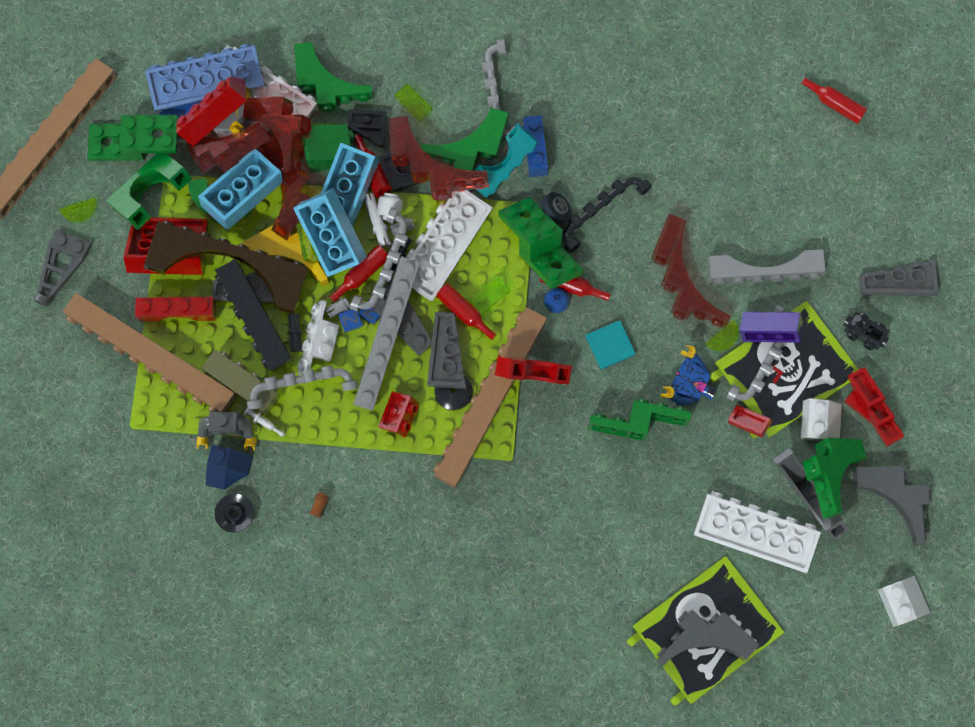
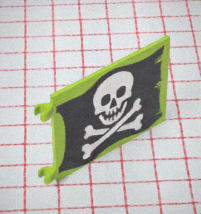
[710,301,859,439]
[626,556,785,705]

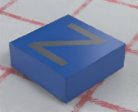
[358,298,380,325]
[338,309,363,333]

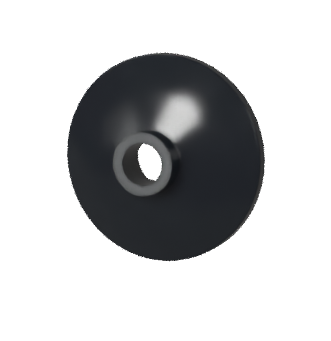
[434,376,473,410]
[214,494,254,533]

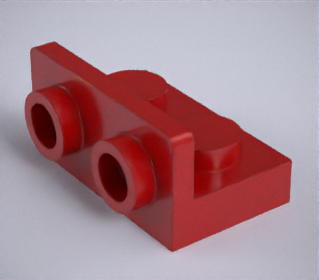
[378,391,419,438]

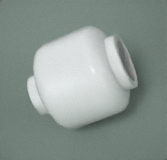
[377,193,403,220]

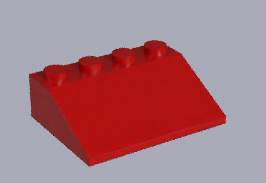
[123,217,208,275]

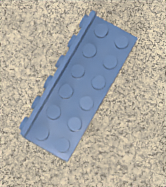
[145,44,265,112]

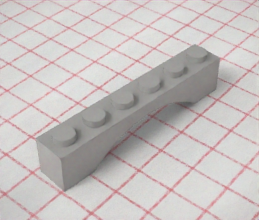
[707,249,826,285]

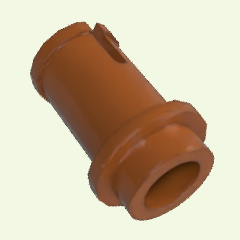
[309,492,329,518]

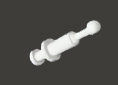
[244,408,285,437]

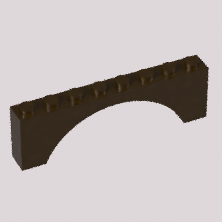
[144,220,308,314]

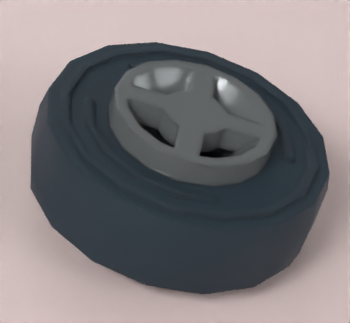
[541,192,572,225]

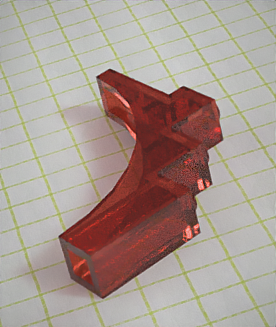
[389,116,489,201]
[247,124,310,241]
[651,214,731,328]

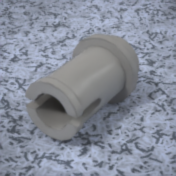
[390,217,415,237]
[325,297,350,318]

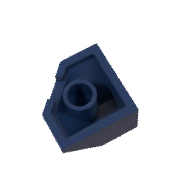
[205,445,253,490]

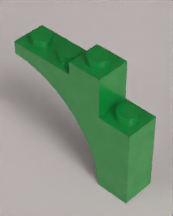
[294,42,374,112]
[420,108,510,177]
[802,437,867,519]

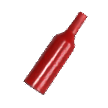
[801,78,867,125]
[354,135,392,198]
[329,245,388,302]
[540,267,611,301]
[436,283,497,340]

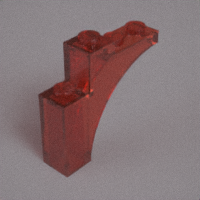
[243,97,312,175]
[186,122,270,174]

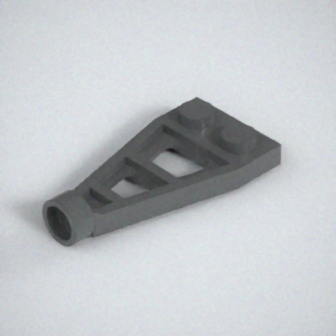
[33,229,92,307]

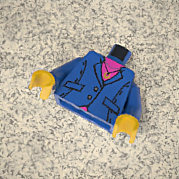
[660,345,717,405]

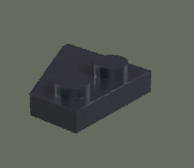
[348,109,387,148]

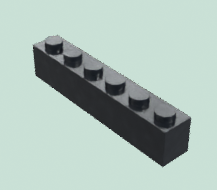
[215,259,293,372]

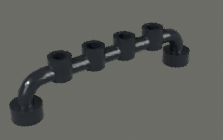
[563,177,652,253]

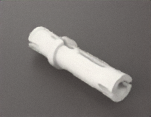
[364,193,392,249]

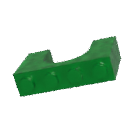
[106,153,192,230]

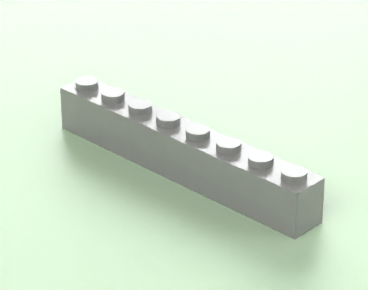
[353,257,420,411]

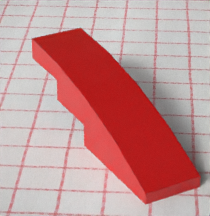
[847,367,904,447]

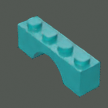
[468,123,537,198]

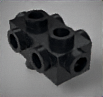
[843,312,889,351]

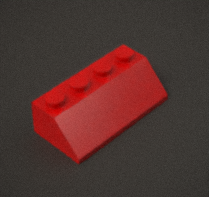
[176,77,247,146]

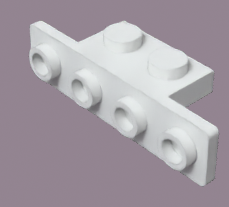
[298,300,339,375]

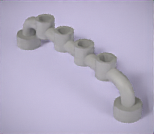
[482,39,516,137]
[350,207,408,311]
[726,304,787,401]
[247,365,358,410]

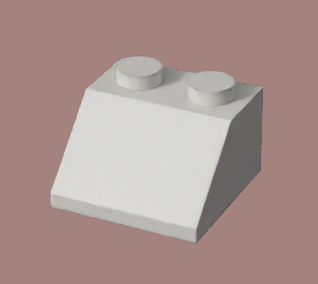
[801,398,842,441]
[878,576,930,627]

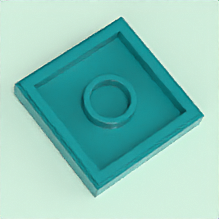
[585,320,636,370]

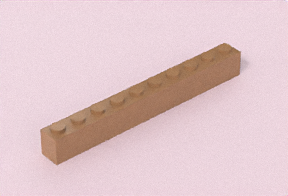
[0,59,117,220]
[62,293,237,412]
[433,307,547,489]

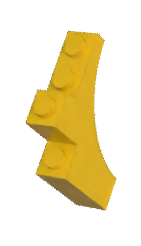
[237,223,329,287]

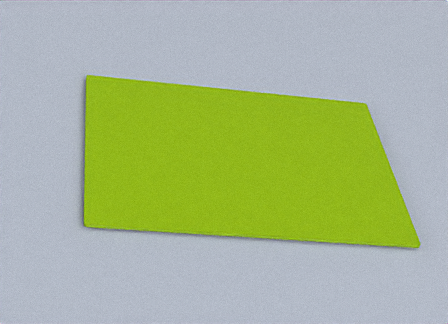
[130,176,529,461]

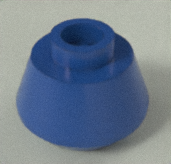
[544,288,570,313]

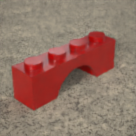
[135,297,216,322]
[495,356,572,385]

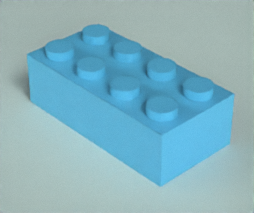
[321,143,380,227]
[198,148,283,230]
[293,188,367,277]

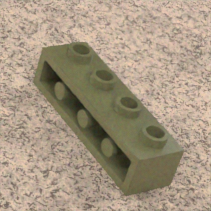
[202,350,280,415]

